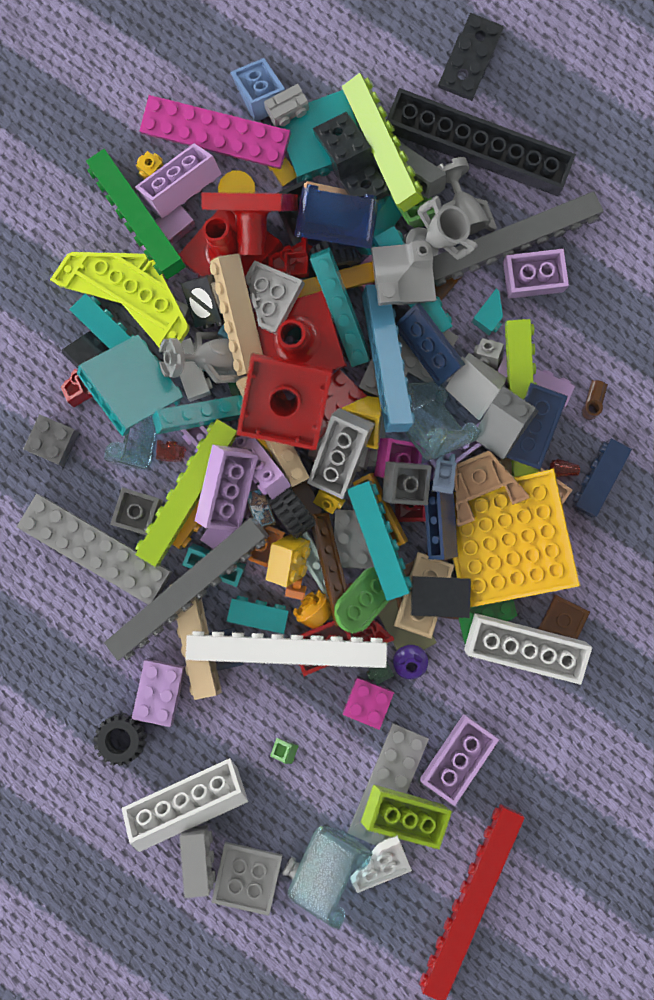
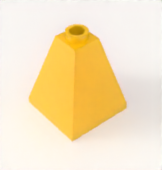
[342,396,382,449]

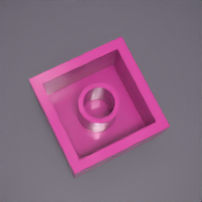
[374,438,424,478]
[343,676,394,730]

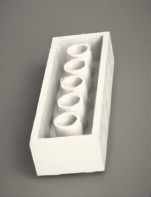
[464,613,592,685]
[122,758,248,852]

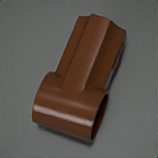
[581,380,608,420]

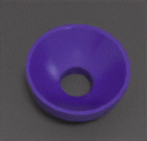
[393,645,428,680]

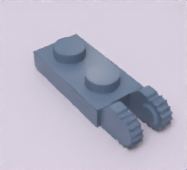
[432,451,456,494]

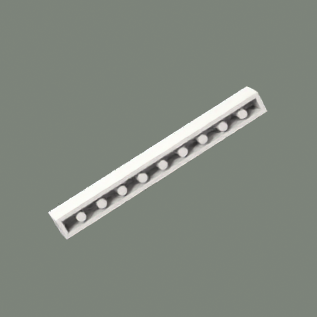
[186,631,387,668]

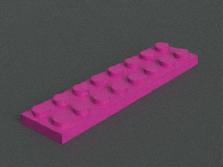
[139,95,291,169]

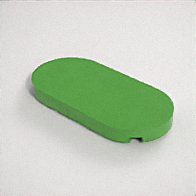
[334,567,390,633]

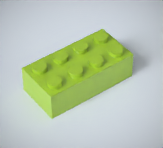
[361,784,452,850]

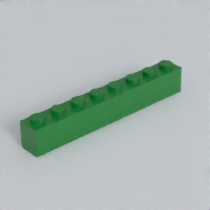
[86,149,186,280]

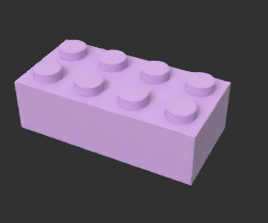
[135,143,221,218]
[195,445,258,531]
[420,714,499,806]

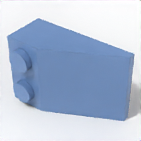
[231,58,285,122]

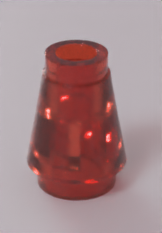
[549,458,580,477]

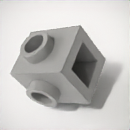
[473,338,504,370]

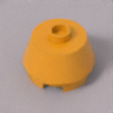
[293,590,332,629]

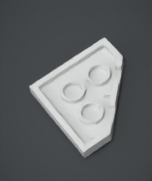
[350,836,412,893]

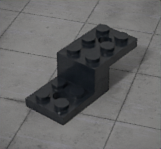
[438,13,504,101]
[313,112,391,210]

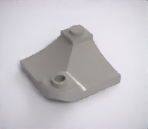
[371,241,436,306]

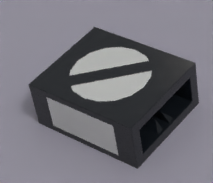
[180,274,225,329]

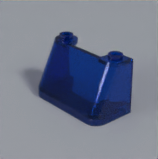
[295,184,379,249]

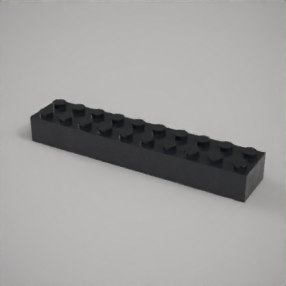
[387,88,576,197]

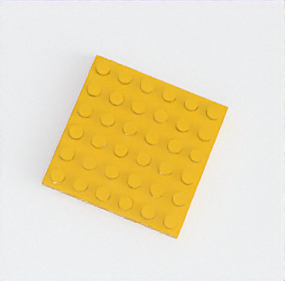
[453,469,580,607]

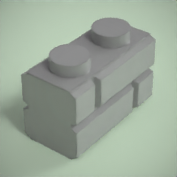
[264,84,309,127]

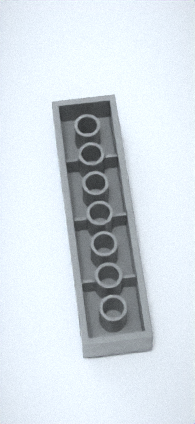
[17,494,173,604]

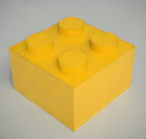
[266,534,311,587]

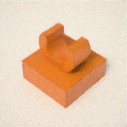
[285,577,307,600]

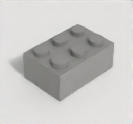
[180,825,216,898]

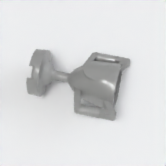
[437,157,497,235]
[403,196,477,260]
[159,332,245,383]

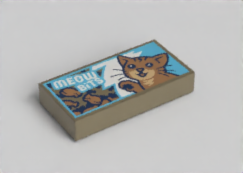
[247,489,276,528]

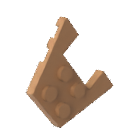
[454,451,530,527]

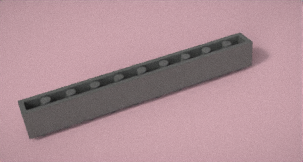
[433,191,603,287]
[104,518,270,661]

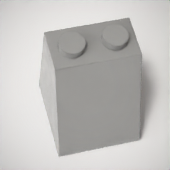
[445,353,507,420]

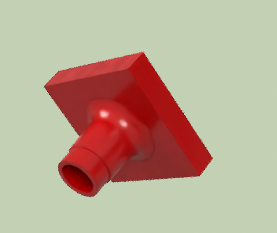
[202,193,298,255]
[178,210,284,289]
[253,291,347,371]
[237,353,332,450]

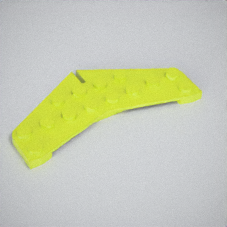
[50,252,189,348]

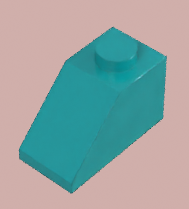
[471,288,503,335]

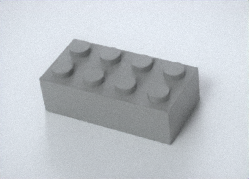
[307,408,375,499]

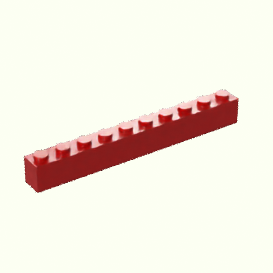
[419,804,525,1000]

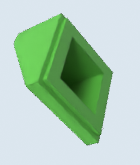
[270,738,298,764]

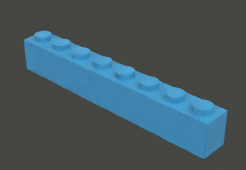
[362,285,415,433]

